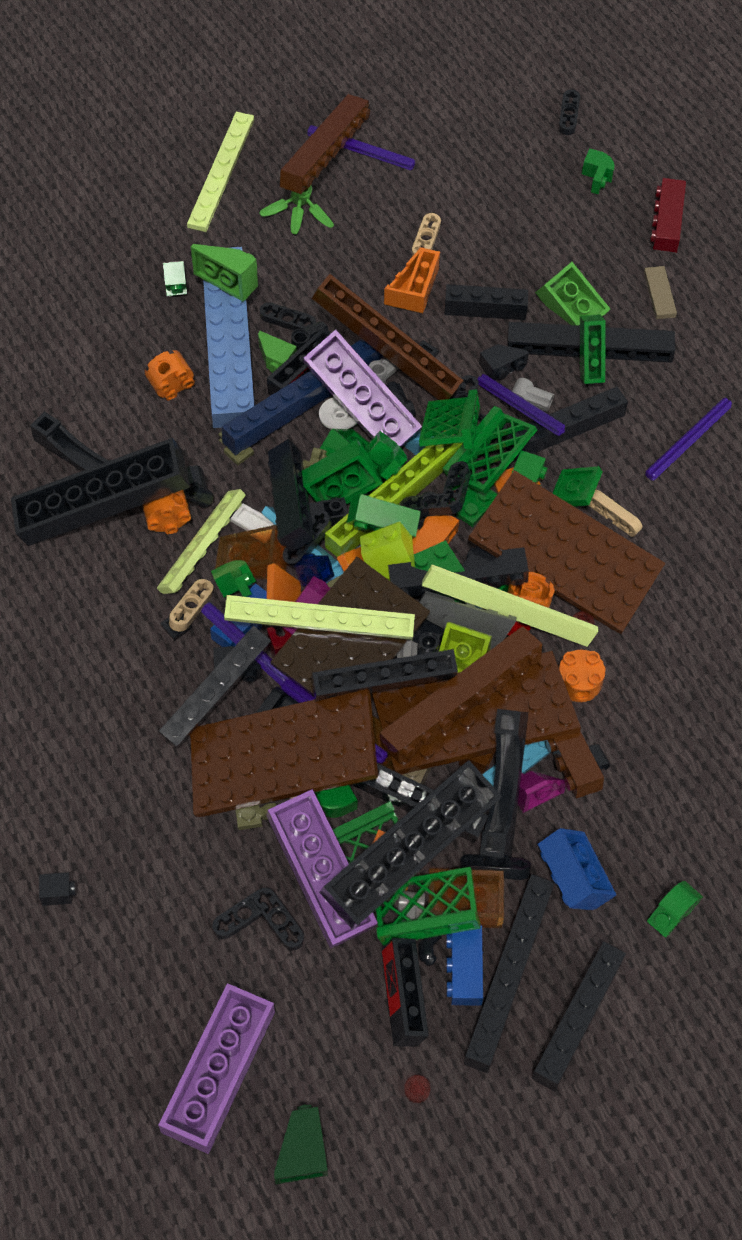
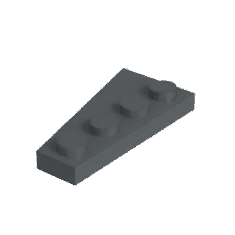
[418,591,517,650]

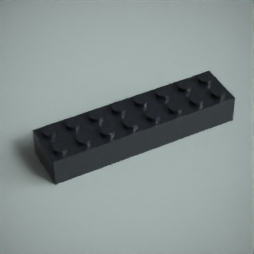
[11,438,190,546]
[319,760,502,930]

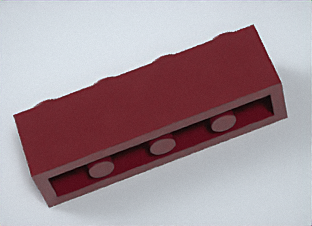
[650,178,686,253]

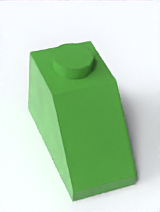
[258,331,297,373]

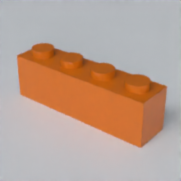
[412,515,459,554]

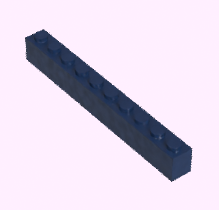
[222,339,384,456]

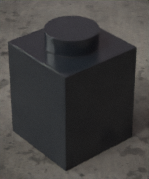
[39,872,77,906]

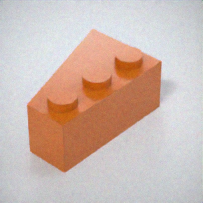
[384,247,440,313]

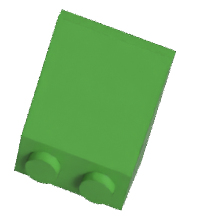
[191,244,258,302]
[535,262,610,326]

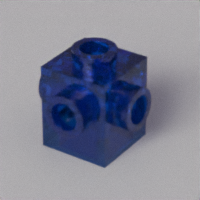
[295,553,335,586]

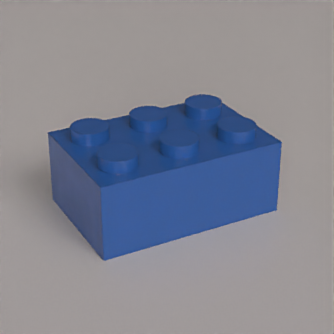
[538,828,617,910]

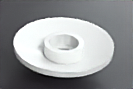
[319,397,357,429]

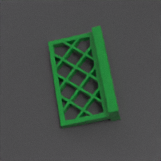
[419,389,480,449]
[443,406,537,494]
[333,801,399,864]
[376,867,481,945]

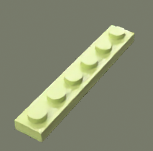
[157,489,246,594]

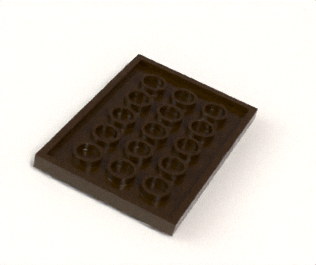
[270,557,431,697]

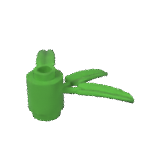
[259,185,334,234]

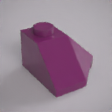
[518,771,566,813]

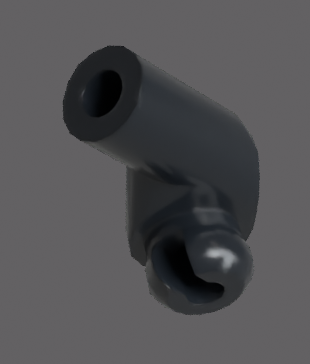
[418,936,442,966]

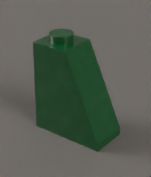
[274,1105,328,1185]

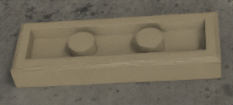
[644,266,677,319]

